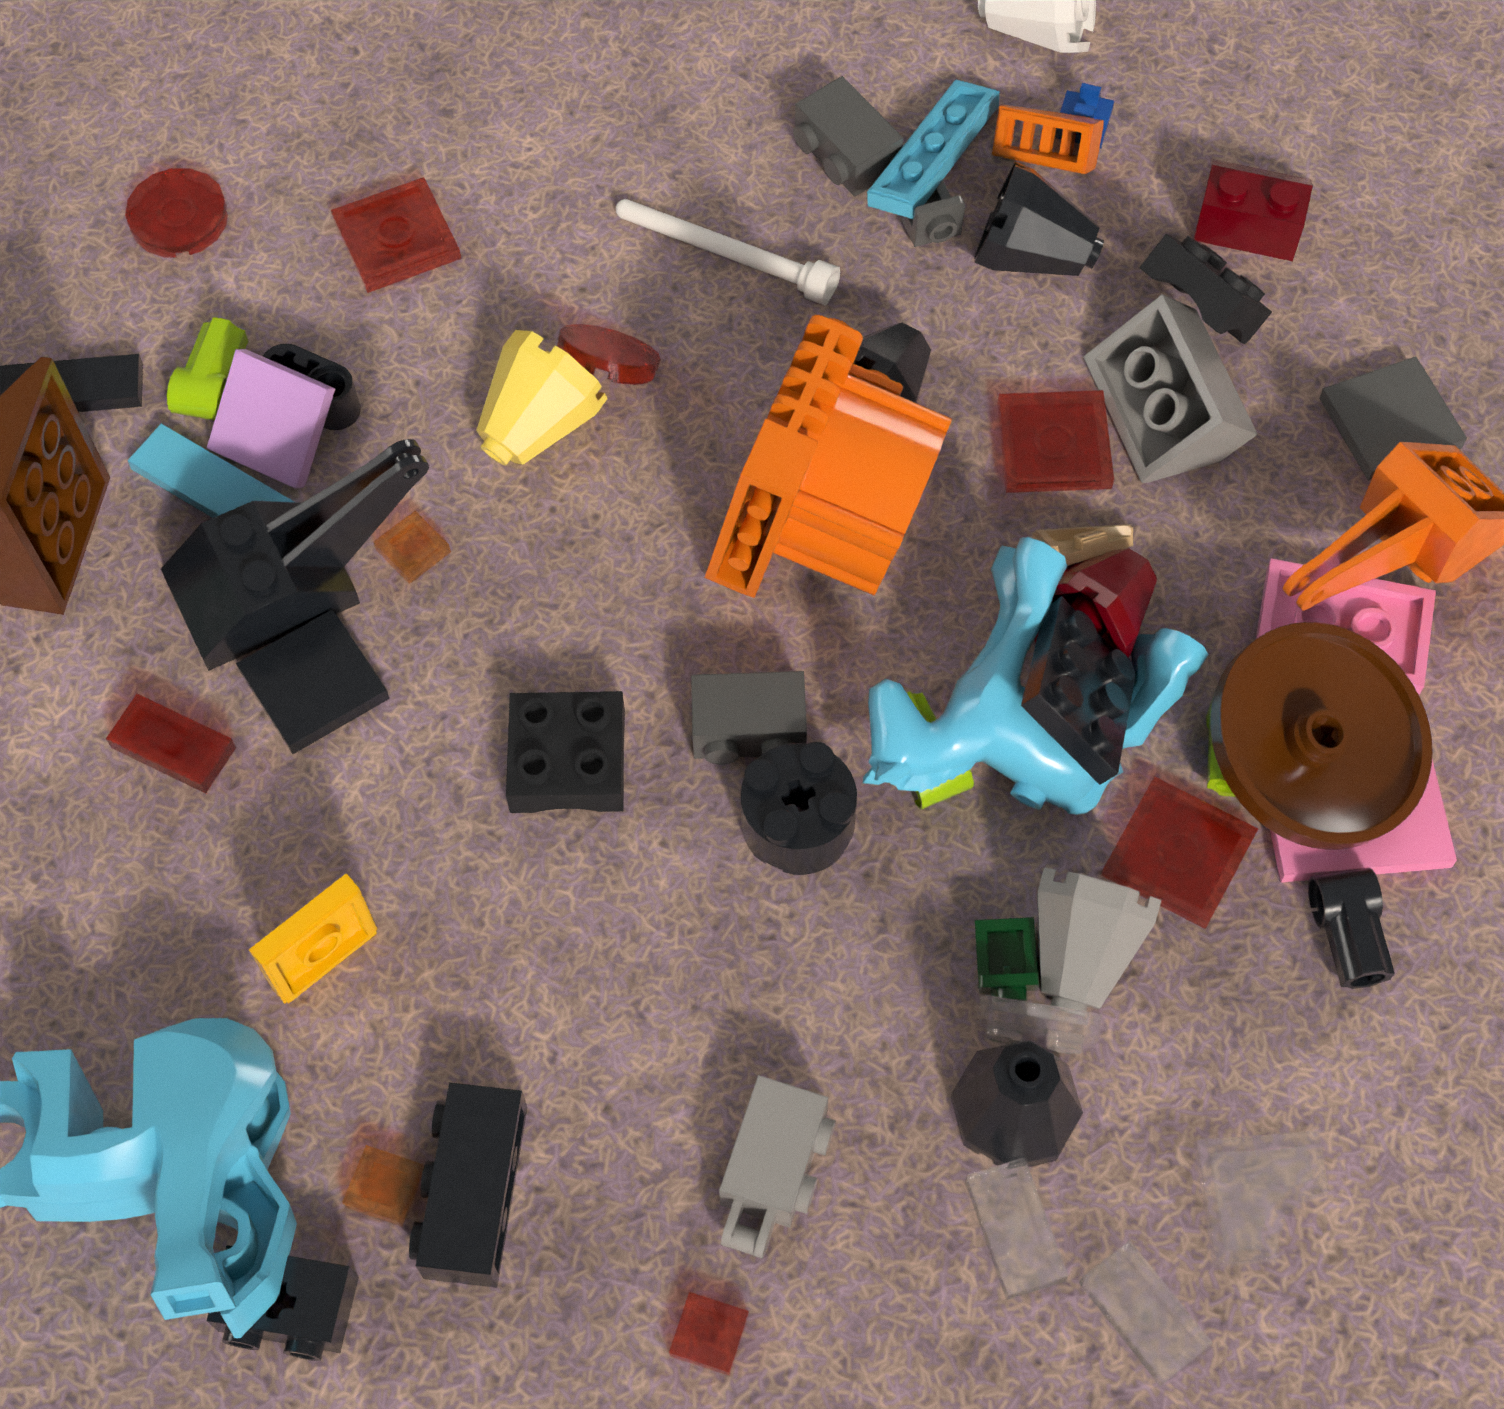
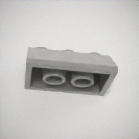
[1083,294,1258,483]

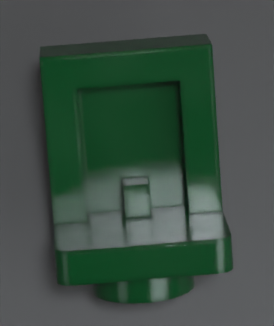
[975,917,1039,1003]

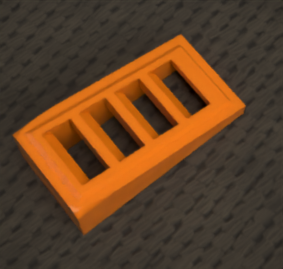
[992,104,1104,174]

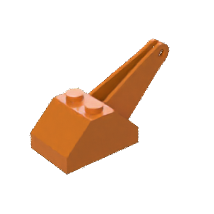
[1282,442,1504,611]

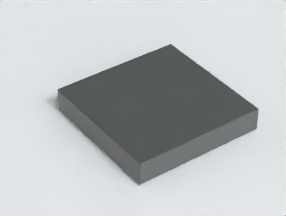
[1319,356,1467,481]

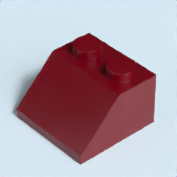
[1194,159,1313,262]

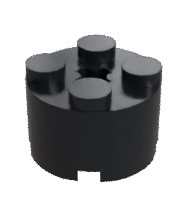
[741,741,857,875]

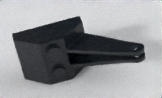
[161,439,429,671]

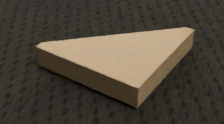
[1032,524,1133,565]

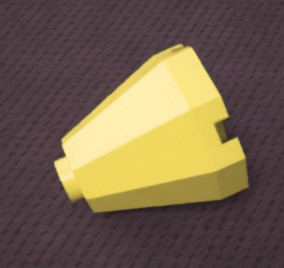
[476,330,608,466]

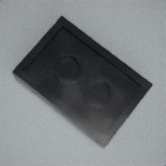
[1021,596,1136,785]

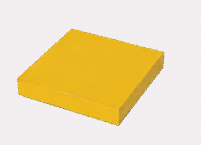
[249,873,377,1004]

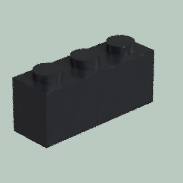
[409,1082,528,1288]

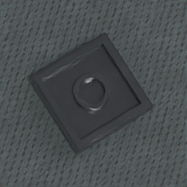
[236,609,390,754]

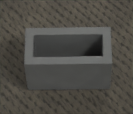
[793,76,903,197]
[691,671,807,765]

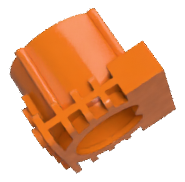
[704,315,953,598]

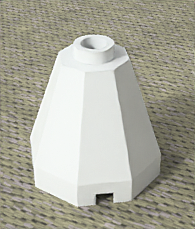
[978,0,1096,53]

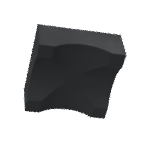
[1139,234,1272,344]
[506,691,625,813]

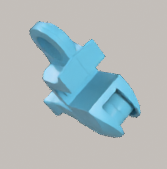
[0,1018,297,1338]

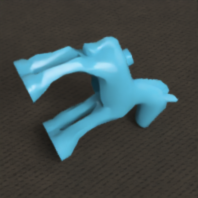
[863,537,1209,815]

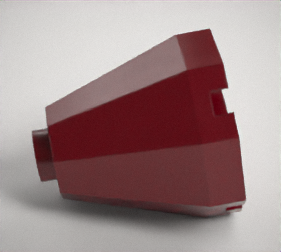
[1034,548,1157,658]

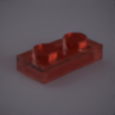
[106,694,236,794]

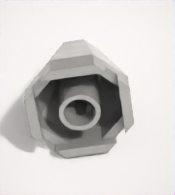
[1037,868,1161,1017]

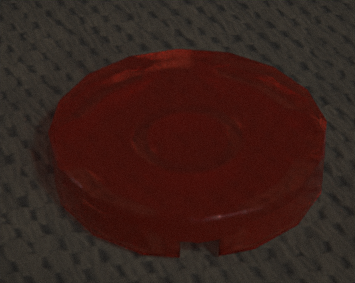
[125,168,228,258]
[557,324,661,385]

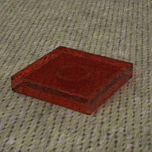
[331,177,461,293]
[997,390,1114,493]
[1101,776,1258,929]

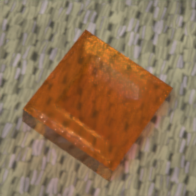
[373,511,451,584]
[342,1145,424,1227]

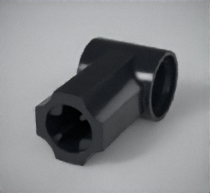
[1308,867,1395,989]

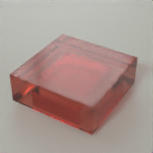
[669,1292,749,1376]

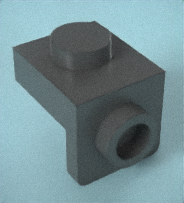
[899,180,965,247]

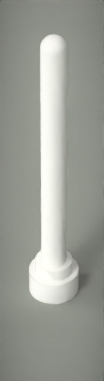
[616,199,840,306]

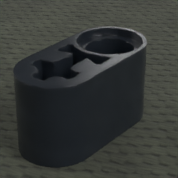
[263,344,361,430]

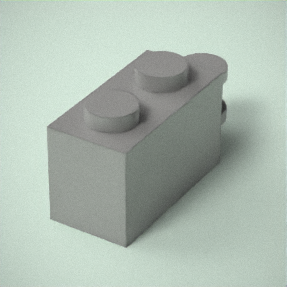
[719,1075,836,1259]

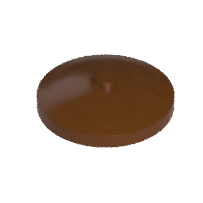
[1210,622,1433,850]

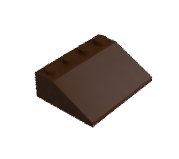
[0,357,110,615]

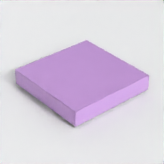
[207,349,335,489]

